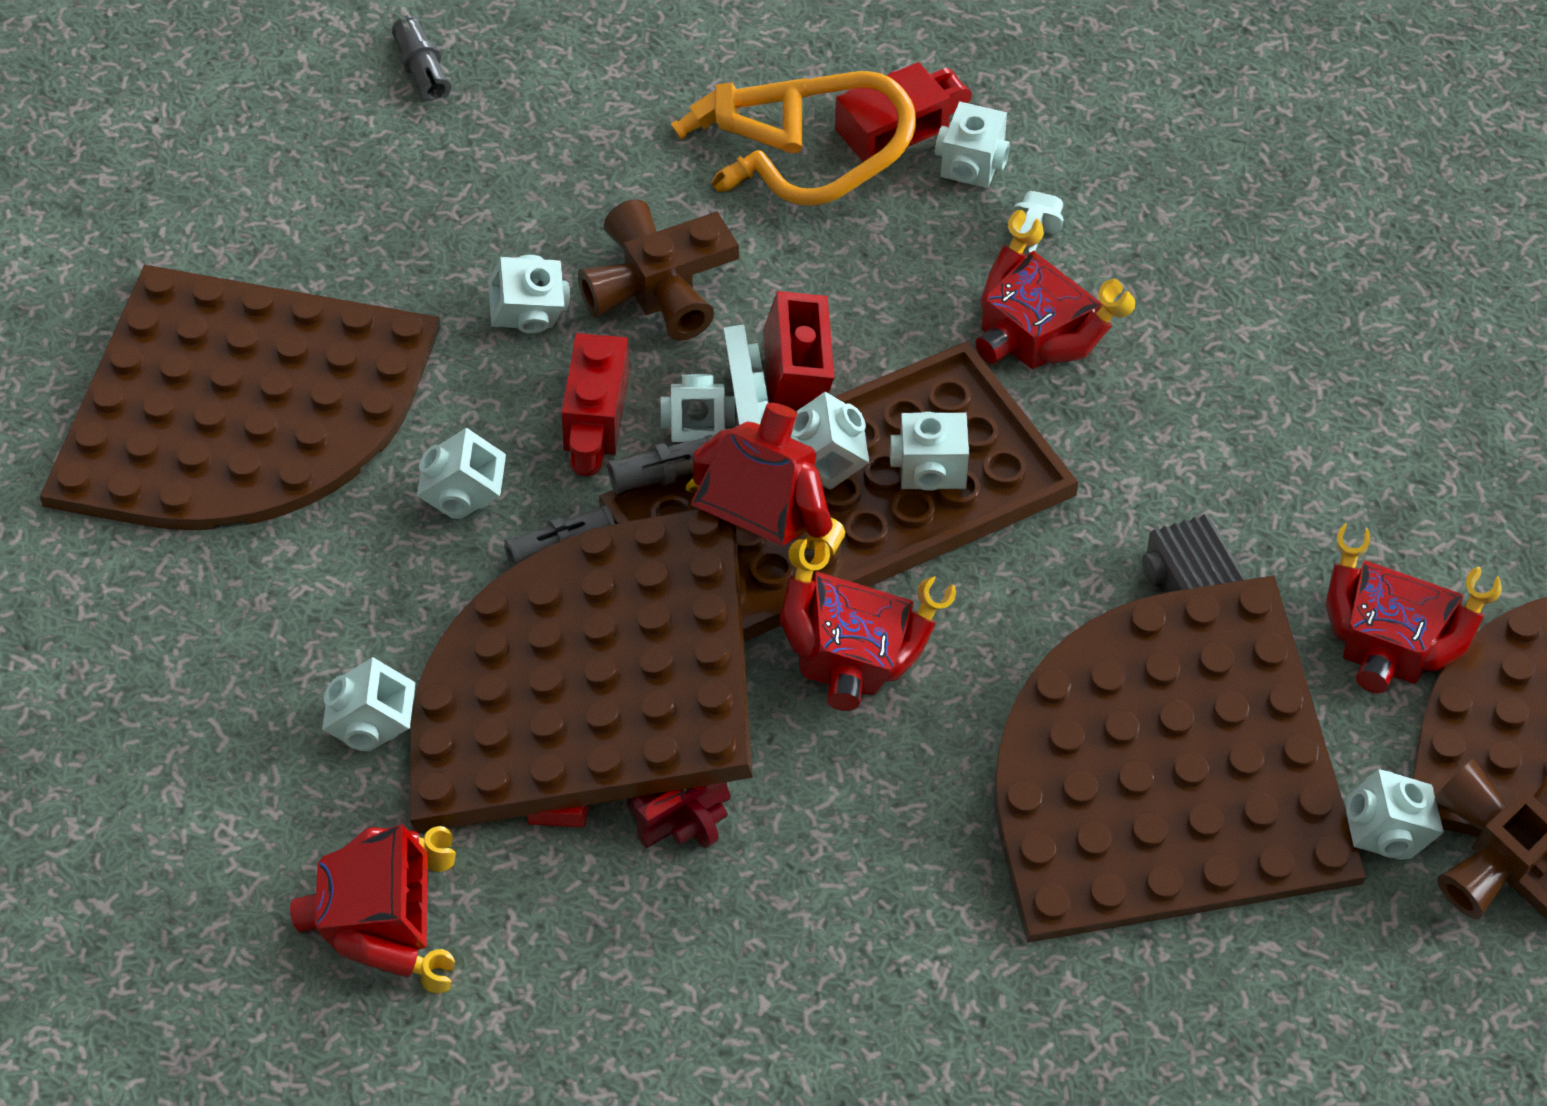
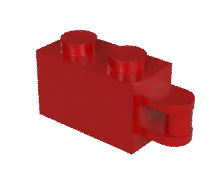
[834,62,972,162]
[561,333,629,476]

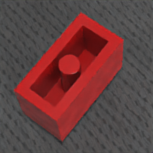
[763,291,834,412]

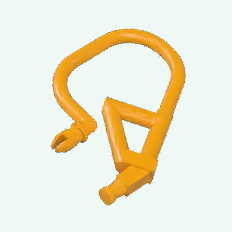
[671,71,916,206]

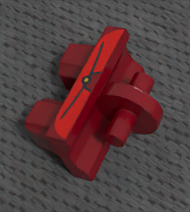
[627,782,731,848]

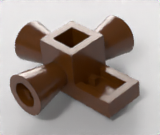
[578,199,739,341]
[1434,759,1547,919]

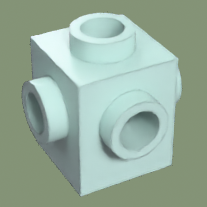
[935,101,1010,188]
[488,255,570,333]
[661,374,735,443]
[791,392,870,490]
[890,412,969,490]
[417,428,506,519]
[322,657,415,751]
[1343,769,1444,860]

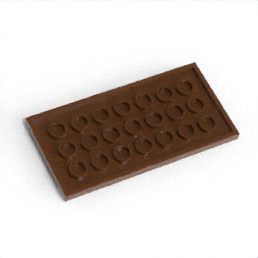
[599,341,1078,642]

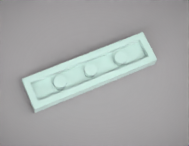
[724,324,768,425]

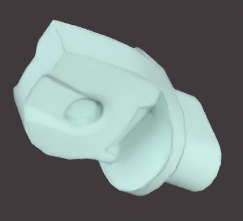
[1011,191,1064,255]

